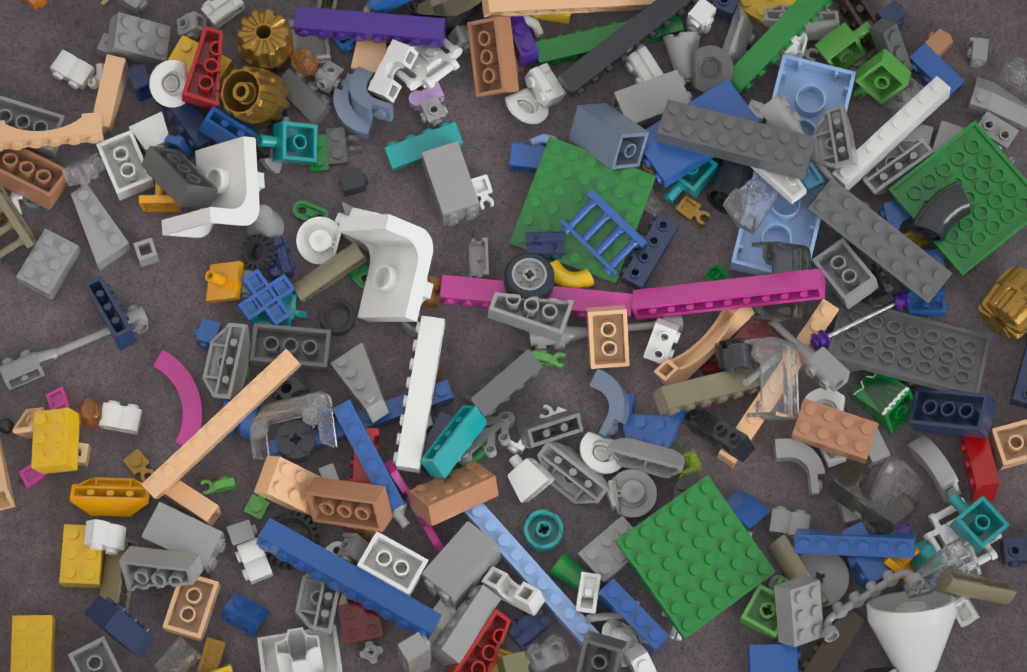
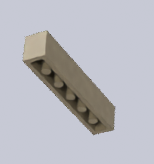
[653,364,765,416]

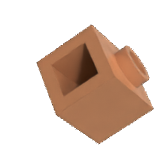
[925,28,953,57]

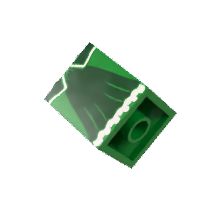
[851,371,914,435]

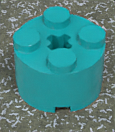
[523,510,563,553]

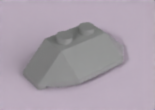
[723,4,755,65]
[763,5,839,41]
[812,105,858,169]
[863,138,935,195]
[202,323,251,400]
[537,441,610,504]
[295,573,340,635]

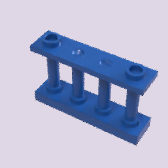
[560,189,648,275]

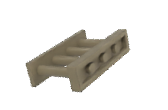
[0,183,38,266]

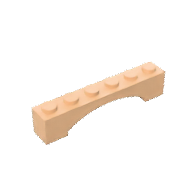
[0,112,104,151]
[653,307,755,386]

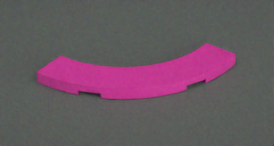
[153,350,203,447]
[19,386,70,489]
[385,460,444,553]

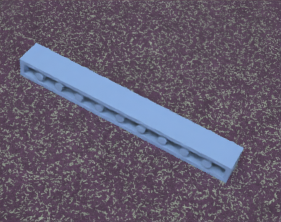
[464,503,599,647]

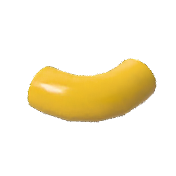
[550,260,594,289]

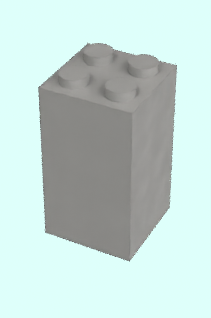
[612,70,693,130]
[422,141,479,226]
[141,502,227,574]
[421,521,503,610]

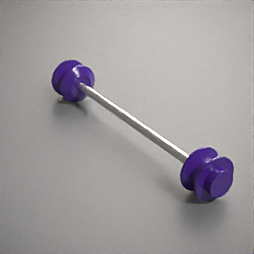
[810,291,910,350]

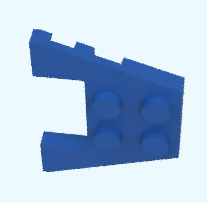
[623,393,685,449]

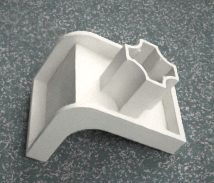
[162,136,265,238]
[338,214,434,322]
[257,625,343,672]

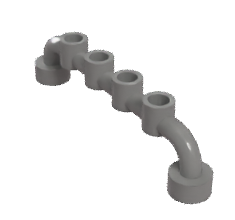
[821,569,924,642]

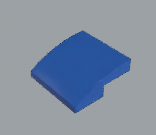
[906,283,947,317]
[725,490,771,531]

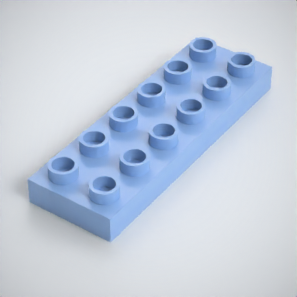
[729,54,856,276]

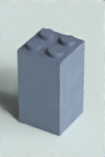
[569,103,649,169]

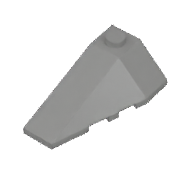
[966,77,1027,130]

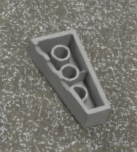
[71,184,131,270]
[487,292,574,342]
[330,342,389,423]
[119,546,204,591]
[430,585,501,665]

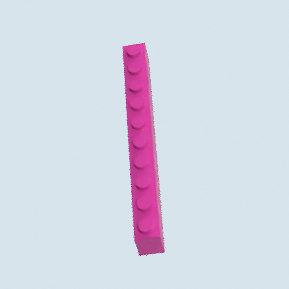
[632,268,826,320]
[440,275,633,321]

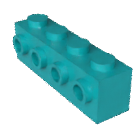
[384,121,463,172]
[420,405,488,478]

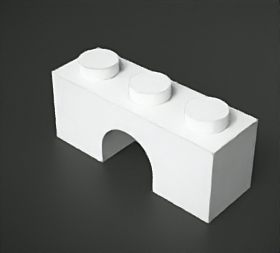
[367,40,419,103]
[481,566,545,616]

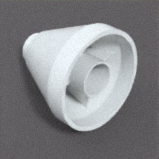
[866,590,957,672]

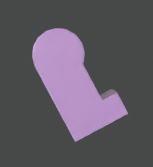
[409,82,444,111]

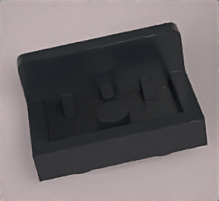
[866,263,894,310]

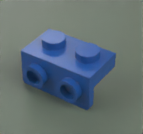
[221,592,269,637]

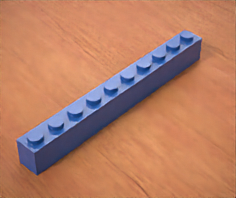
[264,380,454,458]
[256,518,442,640]

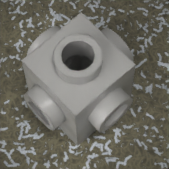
[177,11,207,41]
[448,25,471,53]
[314,60,344,94]
[420,96,448,128]

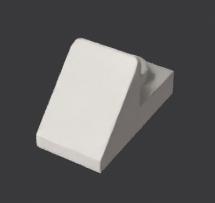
[576,572,601,614]

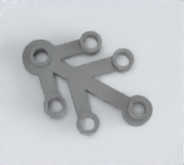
[458,411,515,465]

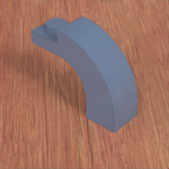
[349,67,394,122]
[333,73,373,140]
[589,368,630,439]

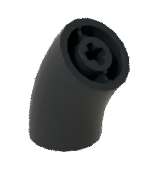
[706,159,754,215]
[910,181,971,242]

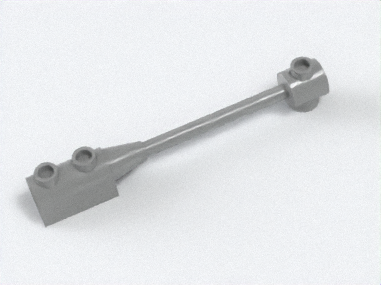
[759,95,870,208]
[737,277,850,392]
[0,305,150,391]
[529,315,683,351]

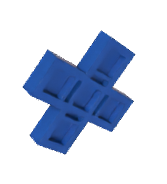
[237,268,295,325]

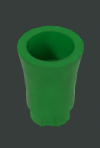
[548,552,586,591]

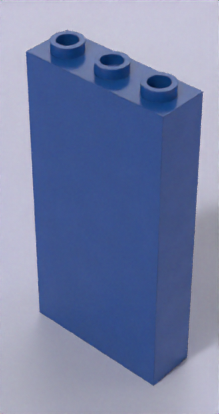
[642,79,760,188]

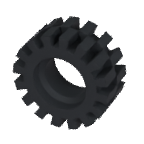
[240,234,278,270]

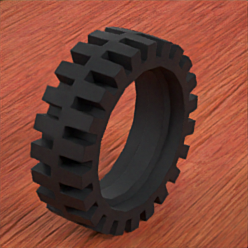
[264,511,320,570]

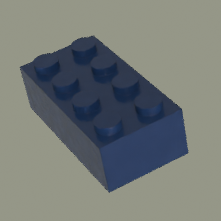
[908,387,996,439]

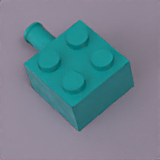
[257,121,318,165]
[663,159,718,203]
[948,493,1009,555]

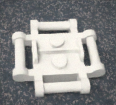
[394,38,462,90]
[923,497,1003,574]

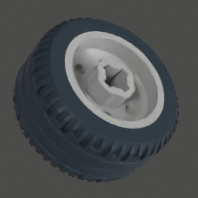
[504,252,555,299]

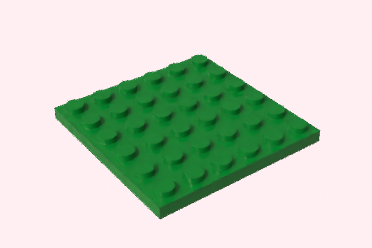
[888,121,1027,277]
[510,137,656,283]
[614,475,776,640]

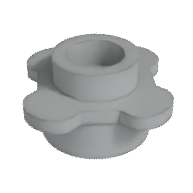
[360,641,383,664]

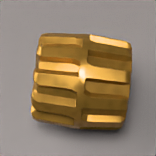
[237,9,293,72]
[219,66,290,126]
[978,266,1027,339]

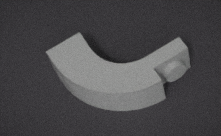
[908,435,962,504]
[773,438,825,497]

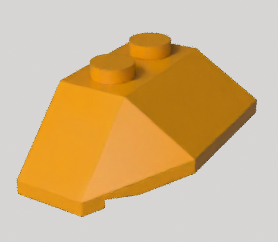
[70,477,150,517]

